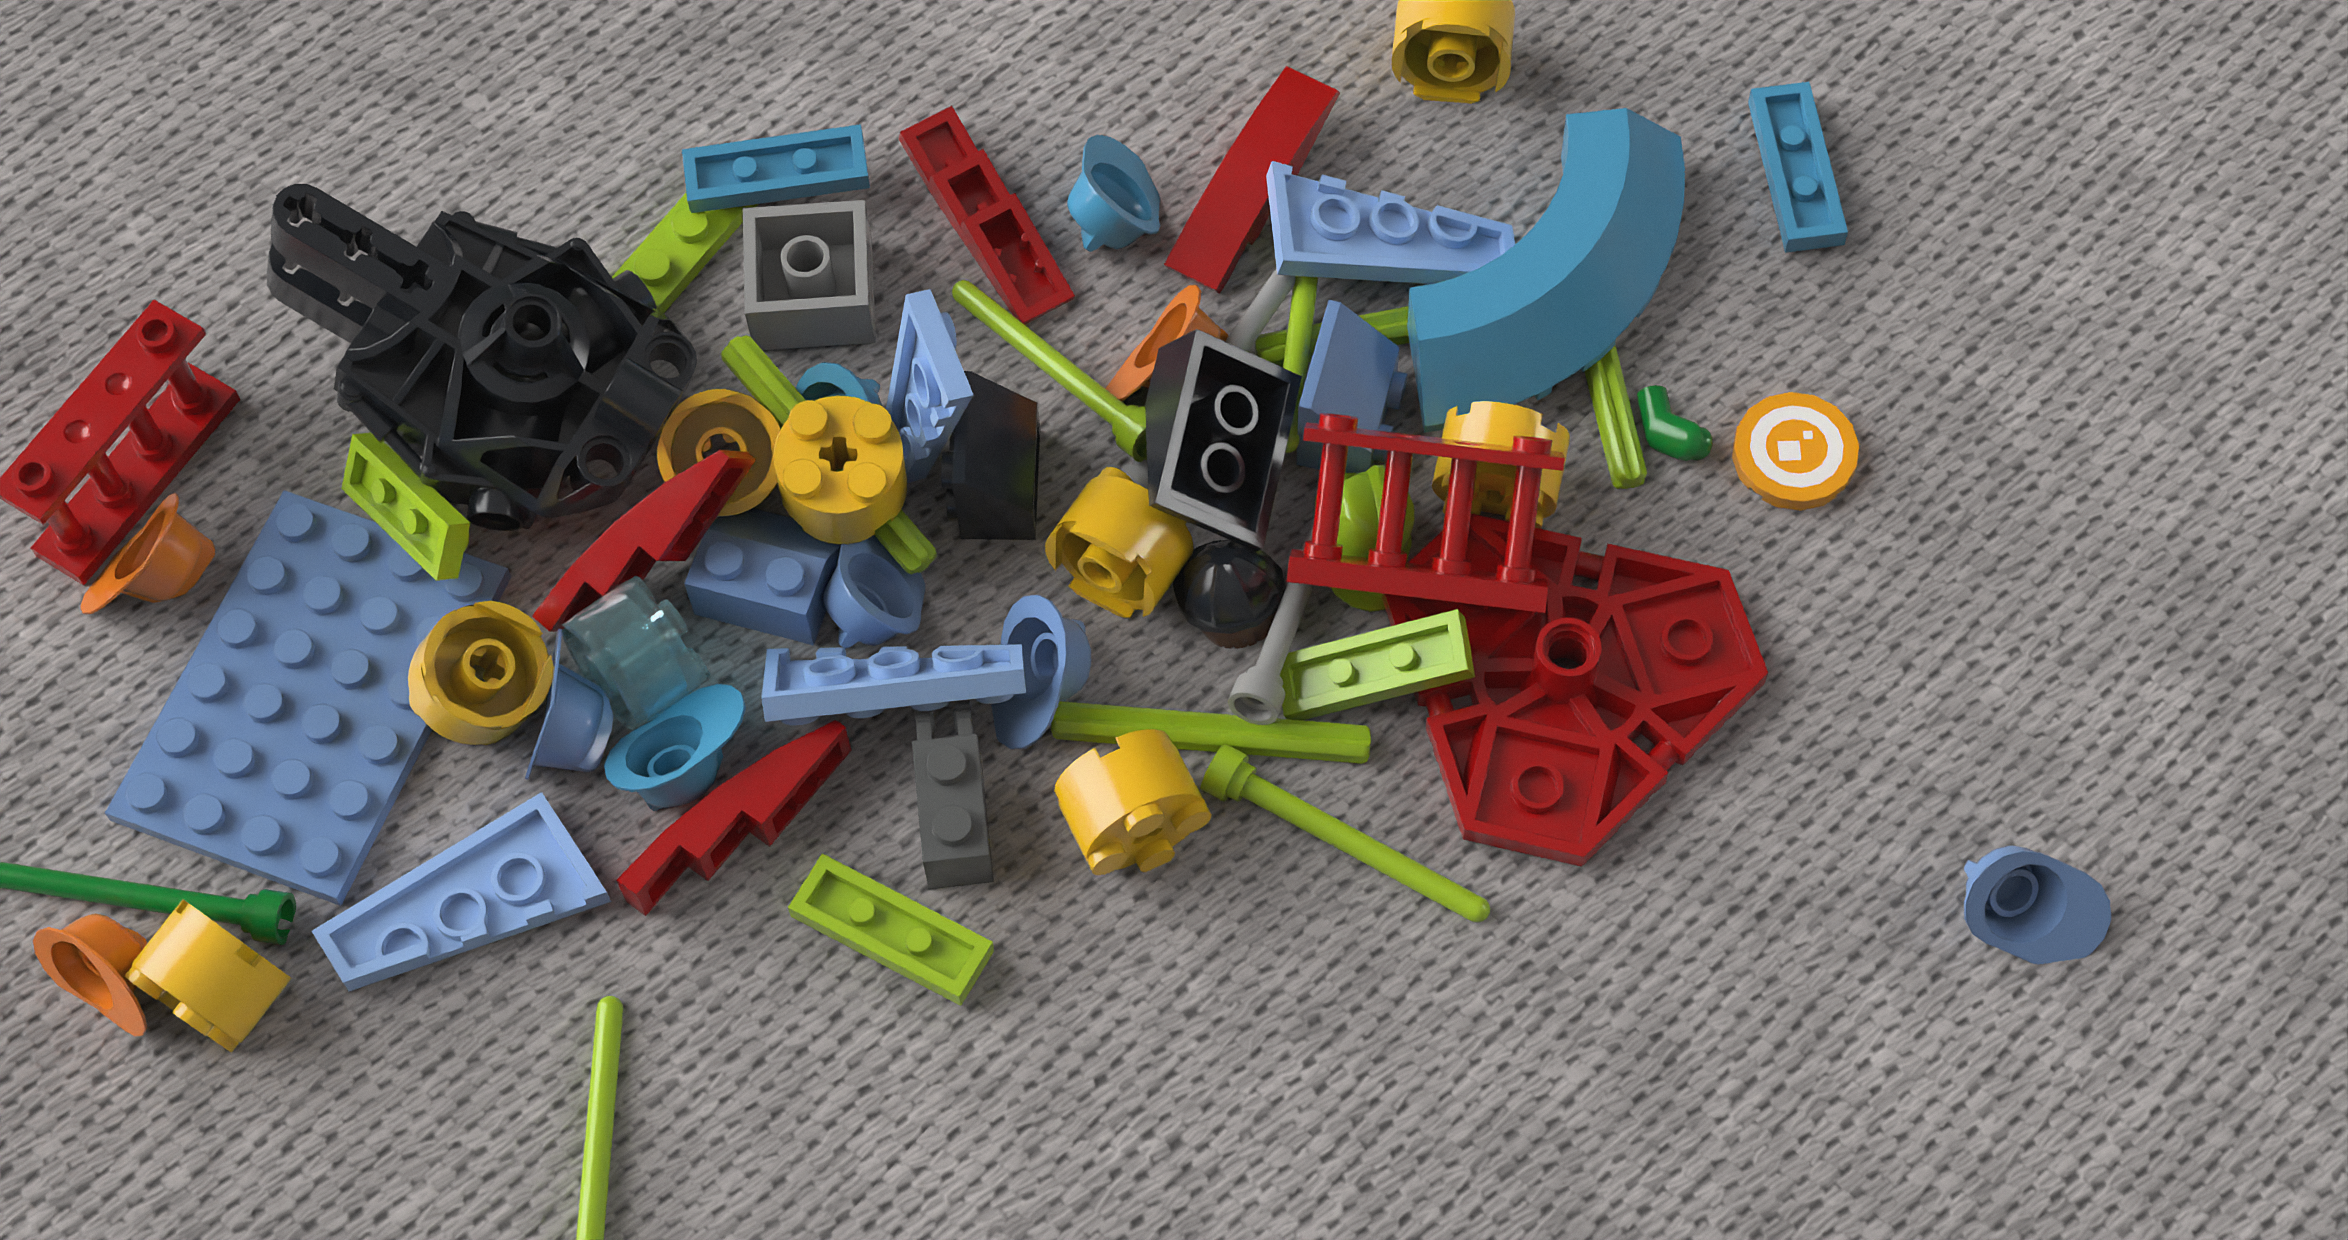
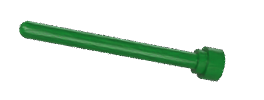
[0,862,296,945]

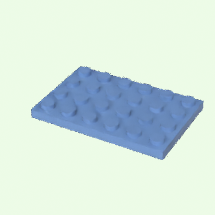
[105,490,511,906]

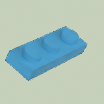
[1748,82,1848,253]
[682,124,870,213]

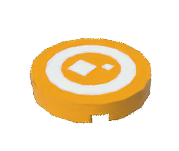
[1732,392,1859,511]

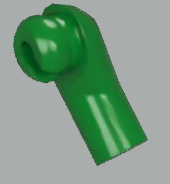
[1636,385,1713,461]

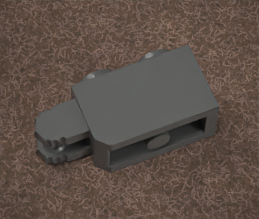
[912,700,994,889]

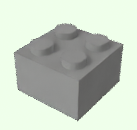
[743,200,876,350]

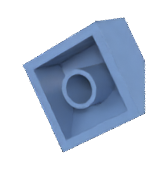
[1297,300,1408,473]
[684,508,842,645]

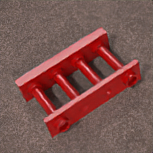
[0,299,241,585]
[1286,413,1565,613]

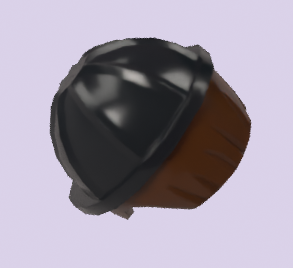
[1173,540,1286,649]

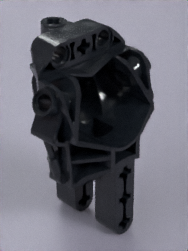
[267,184,697,531]

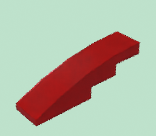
[1164,66,1340,294]
[899,106,1075,325]
[532,450,757,632]
[616,720,852,916]

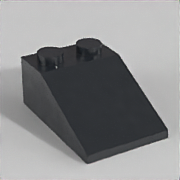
[1145,329,1302,551]

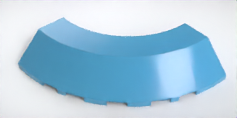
[1407,108,1685,433]

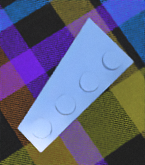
[1266,161,1515,284]
[886,289,974,483]
[761,644,1026,725]
[312,792,611,991]

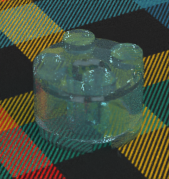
[562,576,711,731]

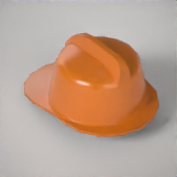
[1105,285,1228,401]
[80,493,215,614]
[33,913,147,1036]

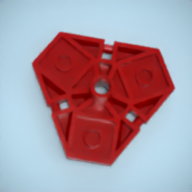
[1382,514,1768,867]

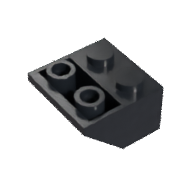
[941,371,1041,540]

